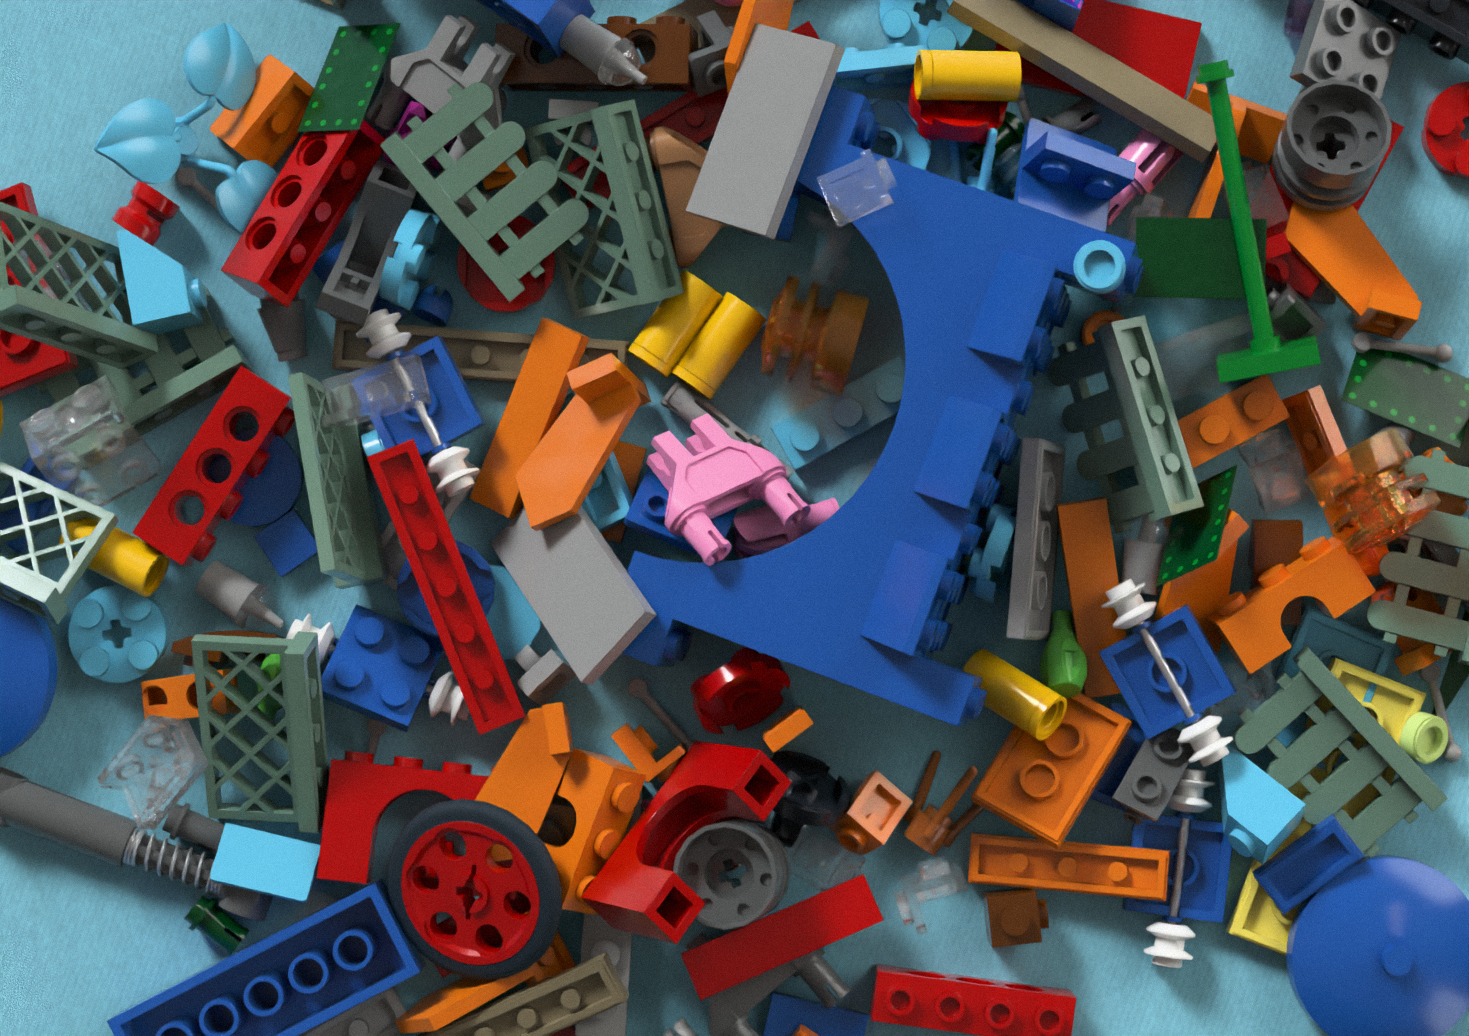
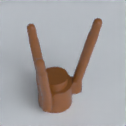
[903,750,985,856]

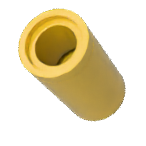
[914,50,1022,102]
[627,270,723,378]
[671,292,767,400]
[58,517,170,597]
[963,649,1067,740]

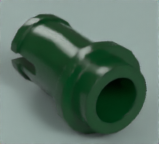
[964,111,1024,171]
[184,895,250,956]

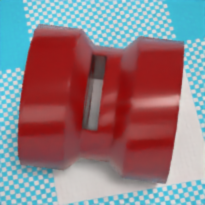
[112,181,180,246]

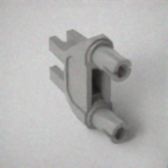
[366,15,516,175]

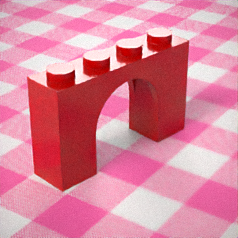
[581,741,792,944]
[317,751,518,900]

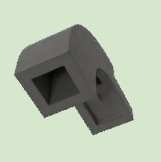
[316,159,419,326]

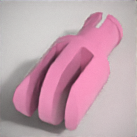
[1106,129,1184,227]
[733,498,840,559]

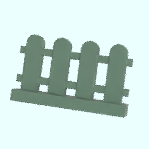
[380,82,589,302]
[35,285,255,468]
[1048,315,1204,534]
[1366,449,1469,666]
[1233,645,1448,858]

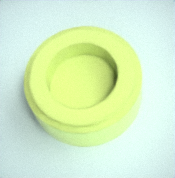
[1400,712,1448,764]

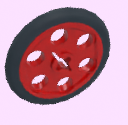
[388,799,562,980]

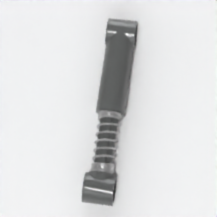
[0,767,273,921]

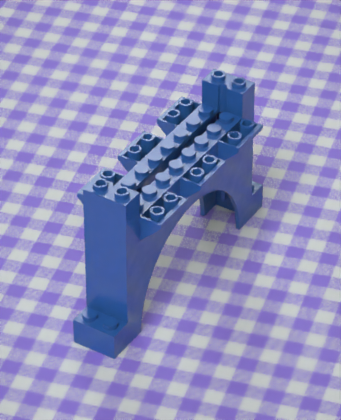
[621,85,1144,727]

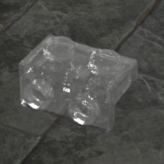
[97,715,209,830]
[893,856,968,935]

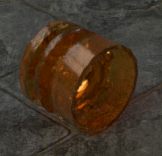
[760,274,870,397]
[1305,427,1442,555]

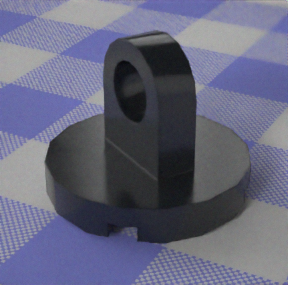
[766,750,851,848]

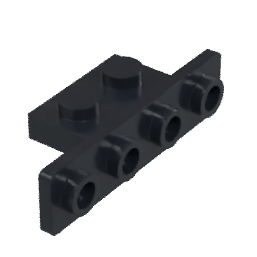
[1352,0,1469,64]

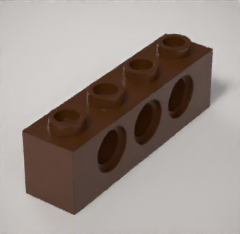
[495,16,698,92]

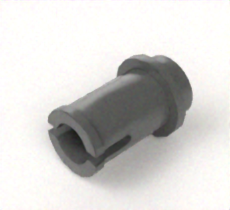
[1042,96,1102,135]
[162,802,225,855]

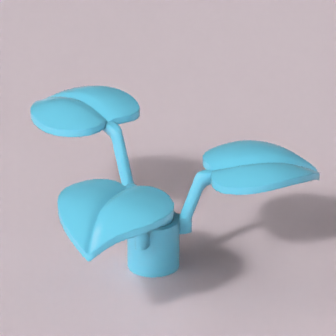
[94,22,278,235]

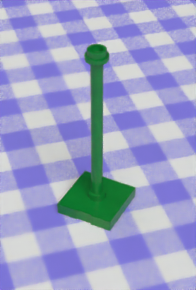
[1196,60,1321,383]

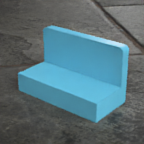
[210,823,321,903]

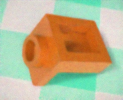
[611,722,686,783]
[827,770,913,855]

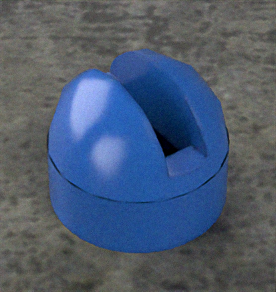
[410,285,454,326]

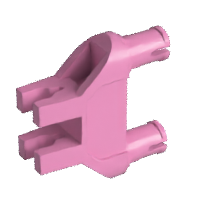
[646,413,811,566]

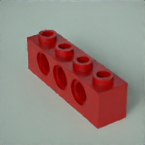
[221,120,385,308]
[132,366,295,566]
[869,964,1076,1036]

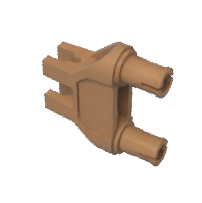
[645,126,727,269]

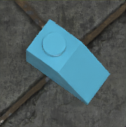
[116,229,207,335]
[1217,744,1306,865]

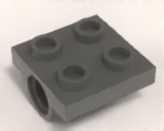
[1290,0,1401,100]

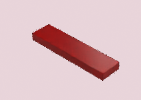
[681,874,884,1000]

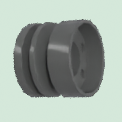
[1271,79,1392,211]
[673,818,791,930]

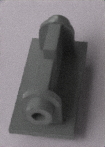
[1112,727,1194,825]

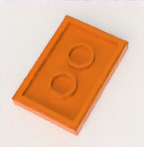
[971,681,1133,850]

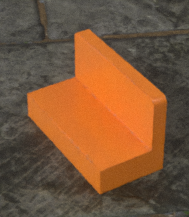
[210,55,314,168]

